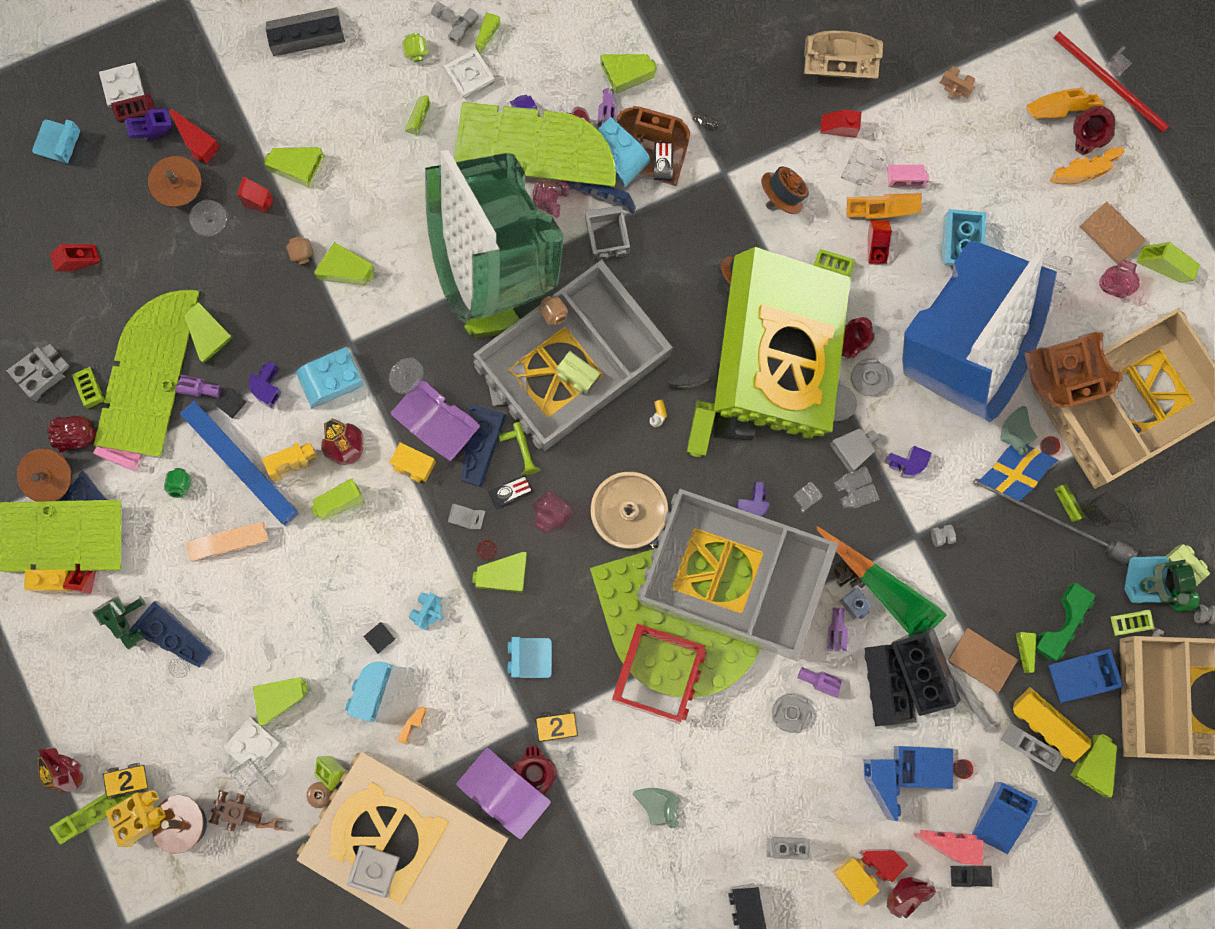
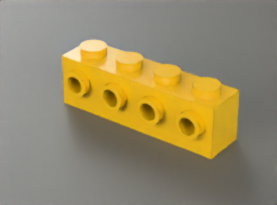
[1013,687,1091,762]

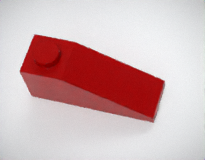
[169,109,220,164]

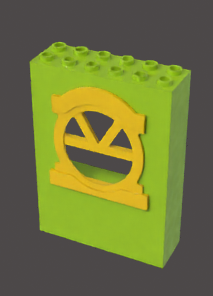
[714,247,851,438]

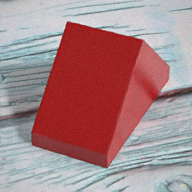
[63,564,96,594]

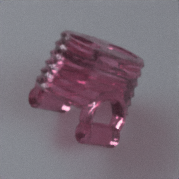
[532,178,569,218]
[1099,260,1140,298]
[533,491,573,534]

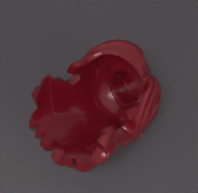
[841,317,875,359]
[47,416,96,453]

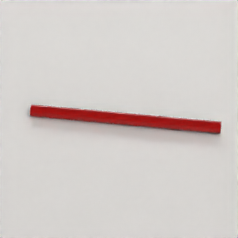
[1053,31,1169,133]

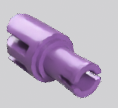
[598,88,617,127]
[175,375,221,398]
[828,607,848,651]
[797,667,842,697]

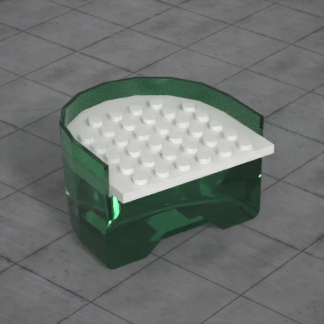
[425,150,563,323]

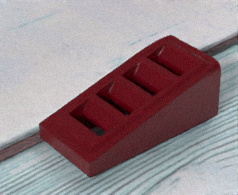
[111,93,155,121]

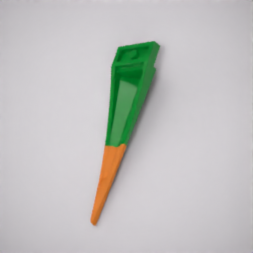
[816,527,947,634]

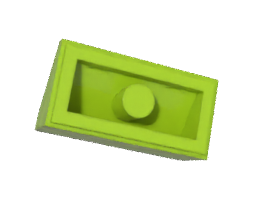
[405,95,431,135]
[1054,483,1085,522]
[314,756,346,791]

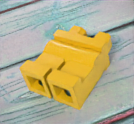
[262,442,318,483]
[106,790,166,847]

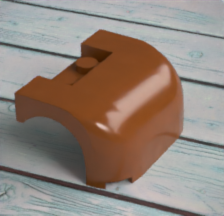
[617,106,690,186]
[1024,331,1122,408]

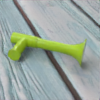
[499,422,541,476]

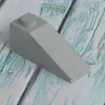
[1001,723,1064,772]

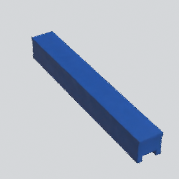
[180,400,300,526]

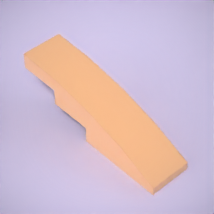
[186,522,268,561]

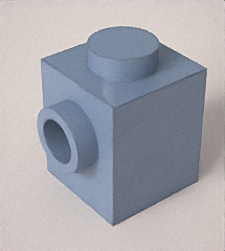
[840,588,872,619]

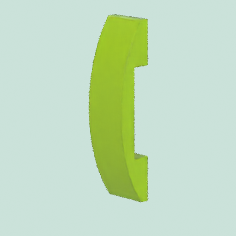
[49,791,132,845]

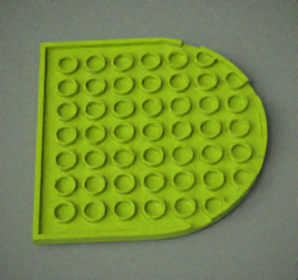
[590,542,761,698]

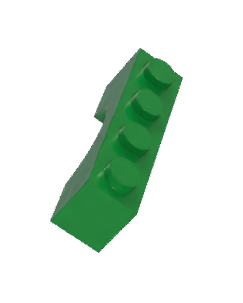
[1035,583,1096,662]

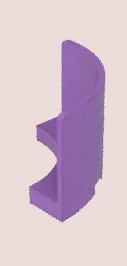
[391,379,480,461]
[456,748,551,840]

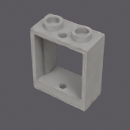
[585,206,630,261]

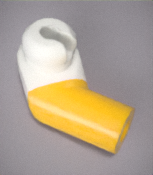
[649,400,667,427]

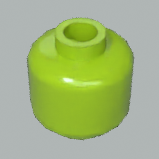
[402,33,428,62]

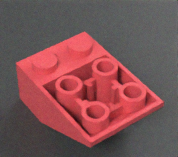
[914,830,983,865]

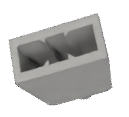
[830,429,879,474]

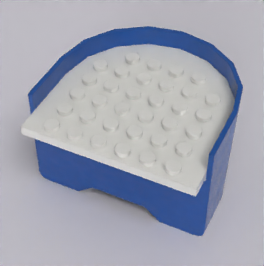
[902,241,1057,422]

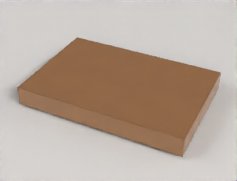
[1079,201,1146,266]
[948,628,1018,693]

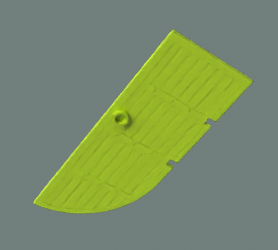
[454,102,616,187]
[93,290,200,457]
[0,500,122,572]

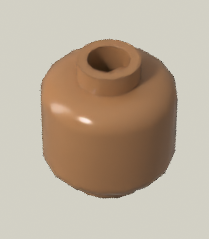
[286,236,314,265]
[539,296,568,326]
[306,782,334,808]

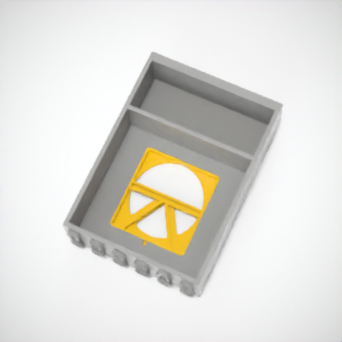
[473,260,673,452]
[637,489,839,662]

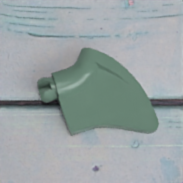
[1000,406,1038,455]
[633,788,681,828]

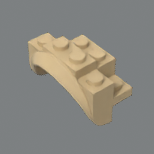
[804,31,883,79]

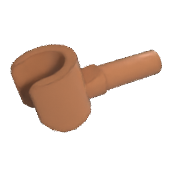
[255,818,283,831]

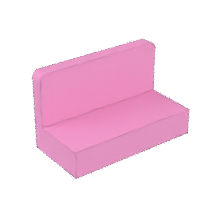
[887,165,929,187]
[94,447,142,471]

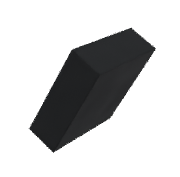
[214,387,246,419]
[363,622,395,654]

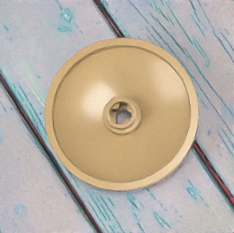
[591,472,668,549]

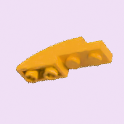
[1026,88,1104,119]
[1050,146,1125,184]
[847,193,922,219]

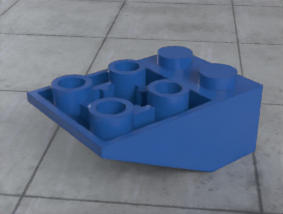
[1048,648,1123,703]
[894,746,953,789]
[863,759,901,821]
[972,782,1038,854]

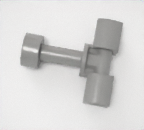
[431,1,478,45]

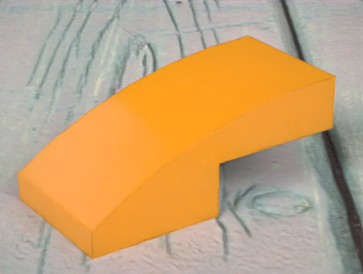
[397,707,427,744]

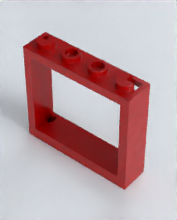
[612,623,707,724]

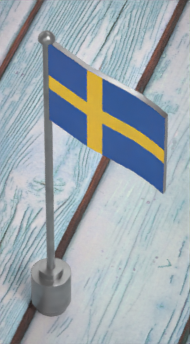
[973,445,1137,565]

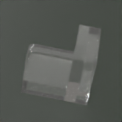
[1105,46,1132,78]
[793,481,823,513]

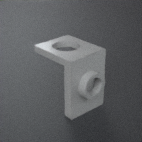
[448,504,485,530]

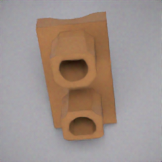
[939,66,975,99]

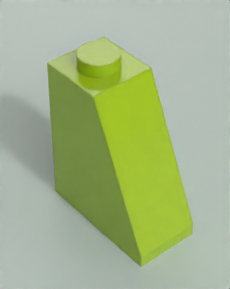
[600,54,657,95]
[264,147,324,188]
[314,242,375,285]
[1137,242,1200,283]
[464,294,520,339]
[184,302,232,363]
[687,400,715,457]
[311,478,365,520]
[472,552,527,593]
[253,677,309,726]
[1071,734,1117,798]

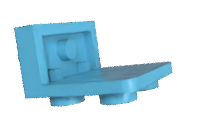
[32,119,80,164]
[1124,556,1171,603]
[508,637,552,678]

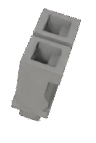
[6,344,70,402]
[766,836,810,860]

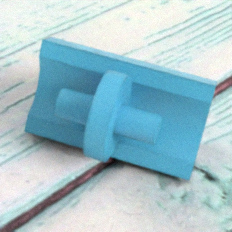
[409,592,444,630]

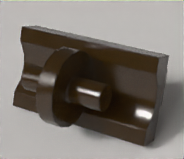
[834,564,865,588]

